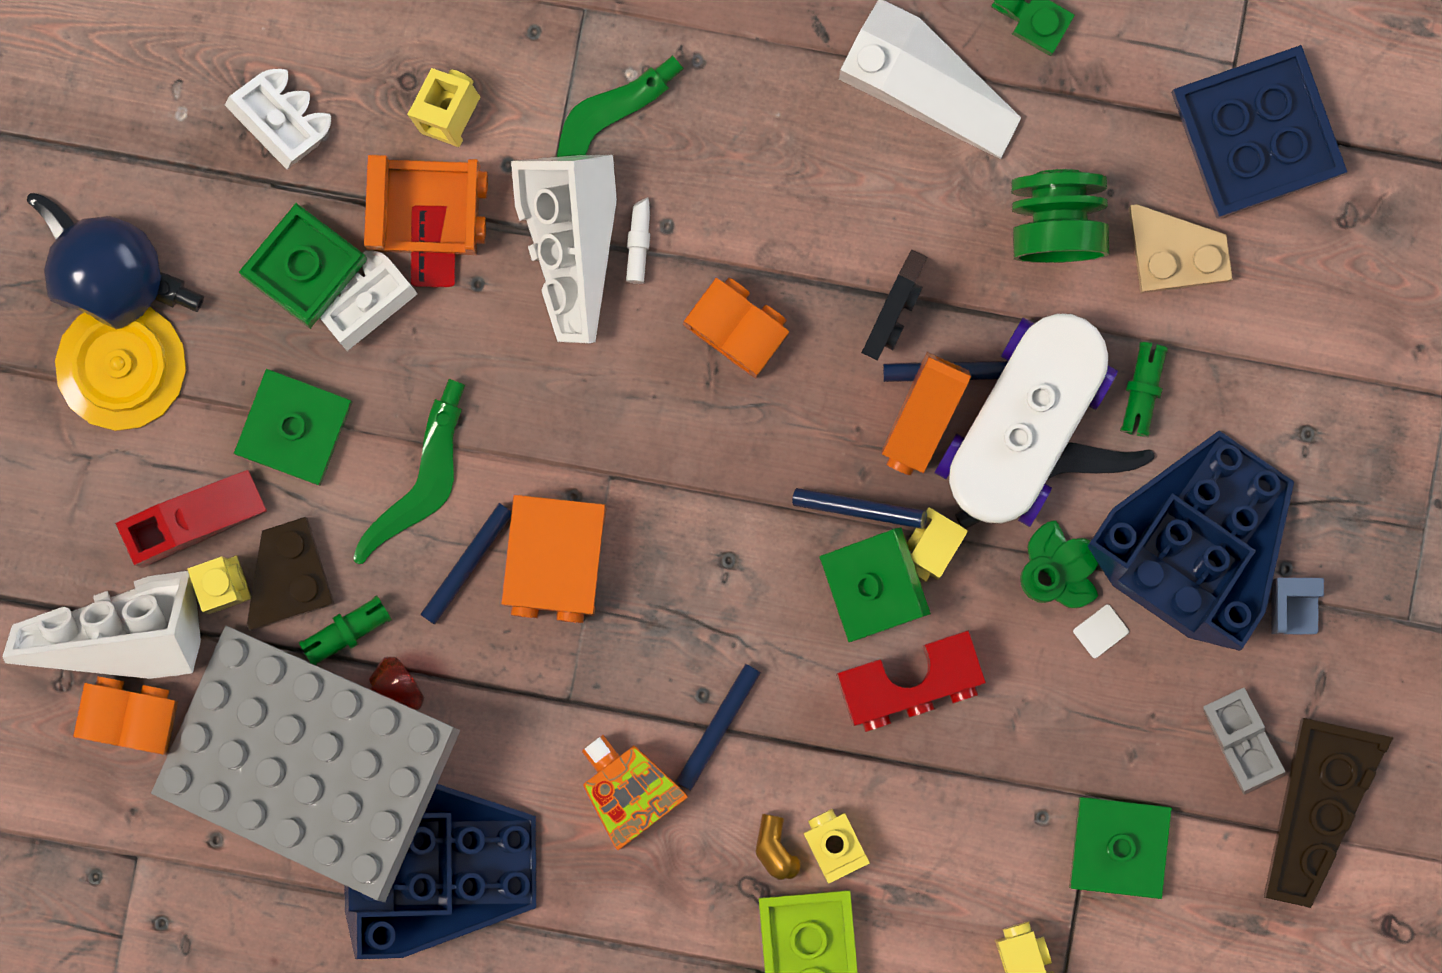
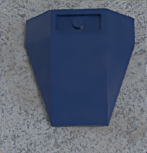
[1088,431,1294,651]
[344,784,536,959]

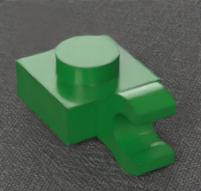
[991,0,1075,57]

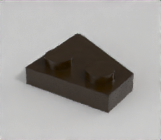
[247,517,334,631]

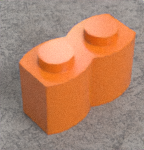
[683,277,789,379]
[73,676,178,755]

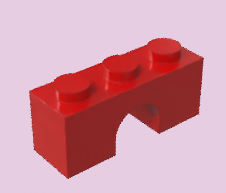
[836,630,986,732]

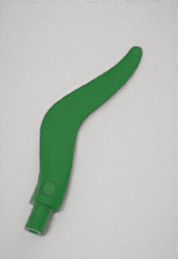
[557,55,684,157]
[354,379,465,564]

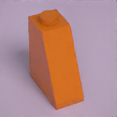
[882,352,971,476]

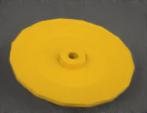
[55,307,186,431]

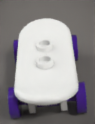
[934,314,1118,527]

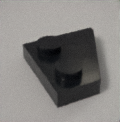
[861,249,928,361]

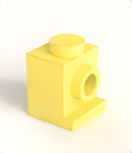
[407,68,481,147]
[907,507,968,582]
[187,556,251,614]
[803,809,870,884]
[995,922,1055,973]

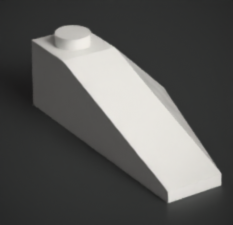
[839,0,1021,159]
[511,155,617,343]
[2,571,201,679]

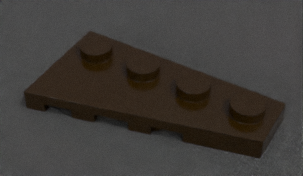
[1264,718,1394,908]

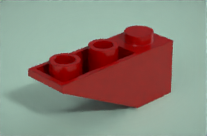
[115,470,267,568]

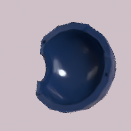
[44,216,162,329]

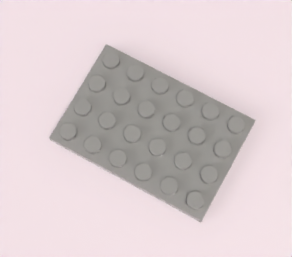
[151,625,460,902]

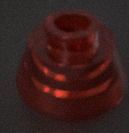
[368,656,425,710]

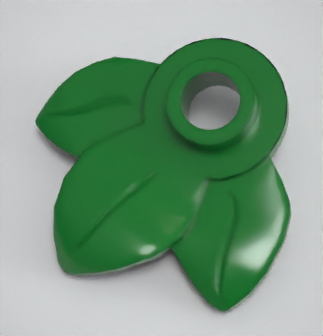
[1020,520,1098,608]

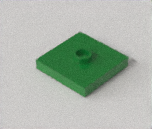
[239,203,368,329]
[233,369,352,486]
[819,527,931,642]
[1069,797,1172,899]

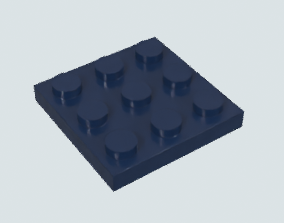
[1171,45,1348,219]

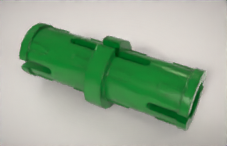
[1120,342,1168,437]
[298,595,392,666]

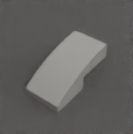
[1203,687,1285,795]

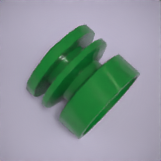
[1011,169,1109,263]

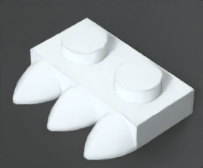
[225,69,331,170]
[320,251,418,351]

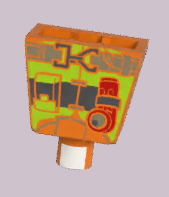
[582,735,688,850]

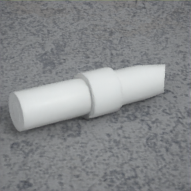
[626,197,651,284]

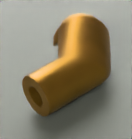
[756,814,801,880]

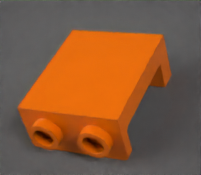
[364,155,488,255]
[501,495,606,623]

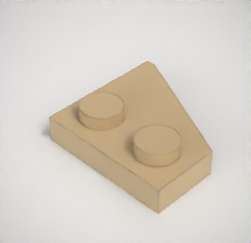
[1129,204,1233,293]

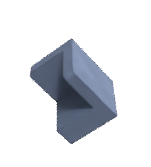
[1271,578,1324,635]

